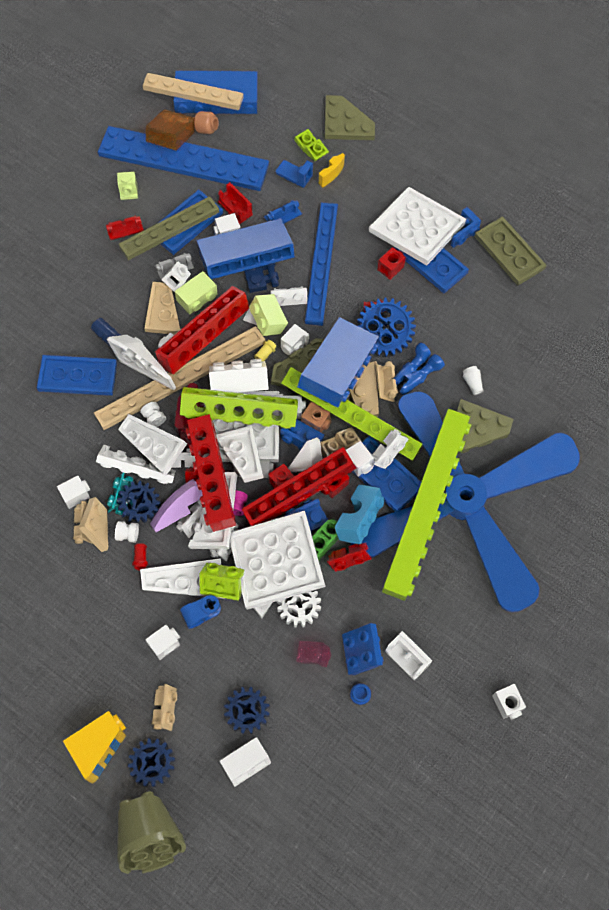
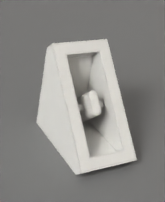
[288,438,322,472]

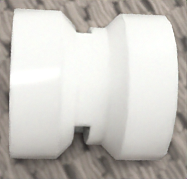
[141,402,166,427]
[115,521,139,543]

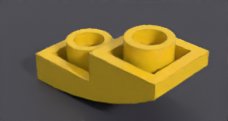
[318,153,345,188]

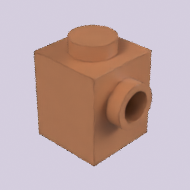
[301,402,332,433]

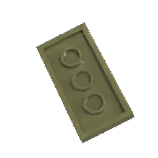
[474,217,547,286]

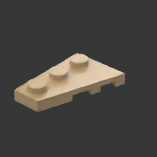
[145,282,180,335]
[349,361,379,417]

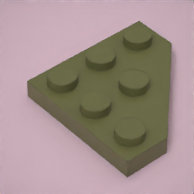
[325,95,375,140]
[271,338,325,387]
[456,399,514,453]

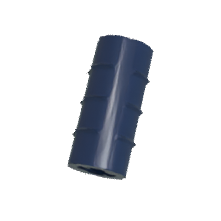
[91,318,121,348]

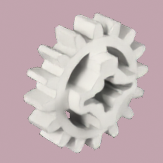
[277,591,321,627]

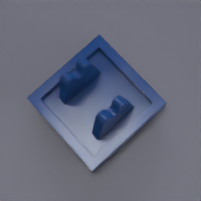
[342,623,384,675]

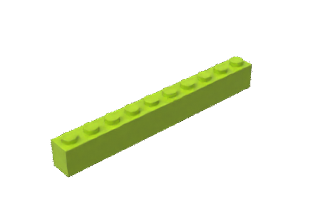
[382,409,472,601]

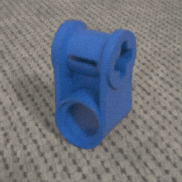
[180,595,221,629]

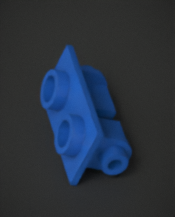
[264,200,302,224]

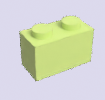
[175,271,218,314]
[249,294,288,336]

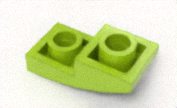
[294,129,329,161]

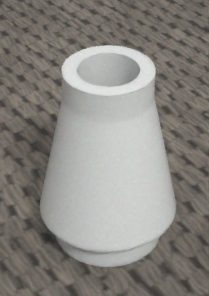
[462,366,484,395]

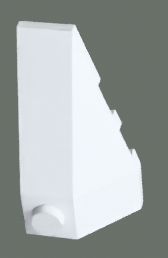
[107,335,176,390]

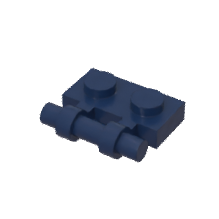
[244,263,279,293]

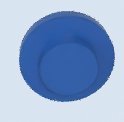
[350,683,371,705]

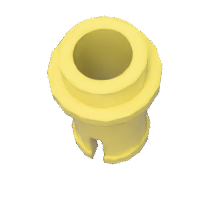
[254,340,277,362]

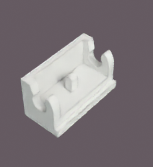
[385,631,432,680]
[220,737,271,787]

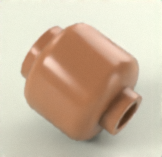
[193,111,219,134]

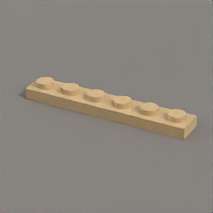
[143,73,244,110]

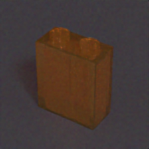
[146,109,195,150]

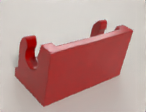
[218,182,253,225]

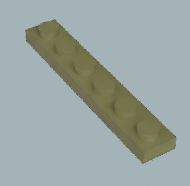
[119,196,219,260]

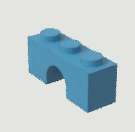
[335,485,384,544]

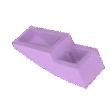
[150,479,203,532]

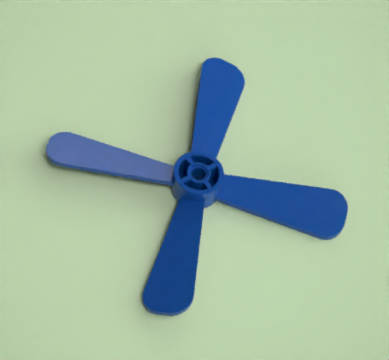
[350,392,580,612]

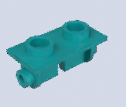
[107,472,133,515]

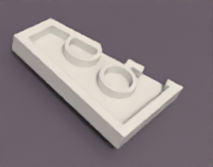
[216,426,264,483]

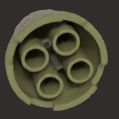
[117,791,186,874]

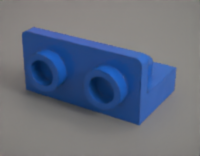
[280,419,324,450]
[284,499,328,533]

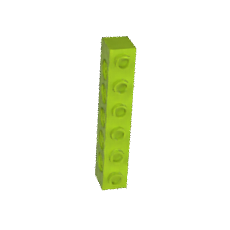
[180,387,298,429]

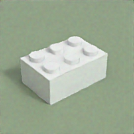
[209,359,269,393]

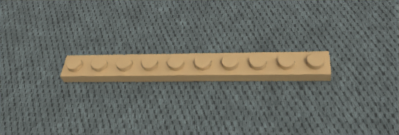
[94,326,265,430]

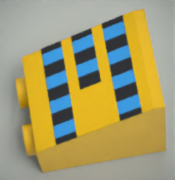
[63,711,126,784]

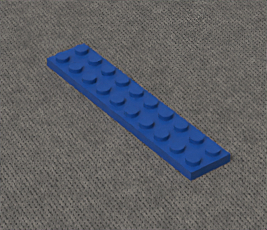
[98,126,269,191]

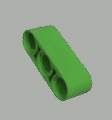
[312,519,339,561]

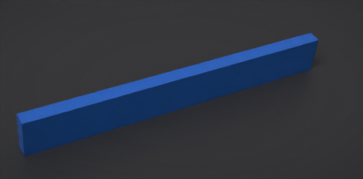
[305,202,338,326]

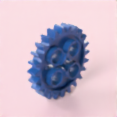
[357,297,416,357]

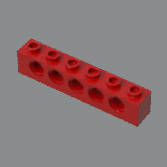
[155,286,249,375]
[186,414,237,532]
[242,447,356,526]

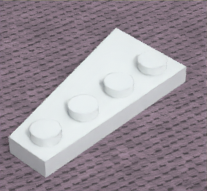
[118,414,187,476]
[96,445,176,484]
[188,472,237,549]
[140,558,226,599]

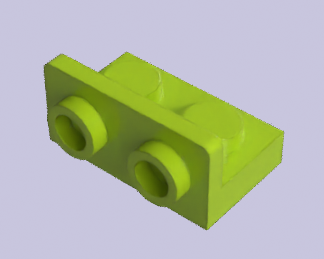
[199,563,244,601]

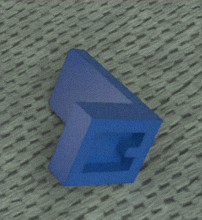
[276,160,313,188]
[451,207,481,248]

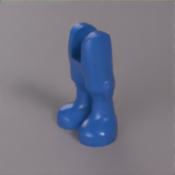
[393,343,445,395]

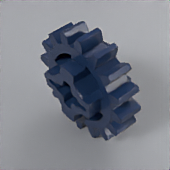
[116,481,160,523]
[224,687,270,735]
[128,738,176,787]

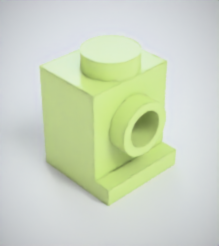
[117,172,138,200]

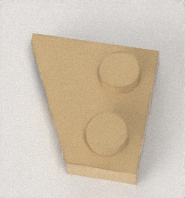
[78,497,108,552]

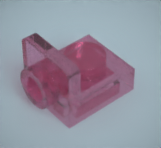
[296,641,331,667]

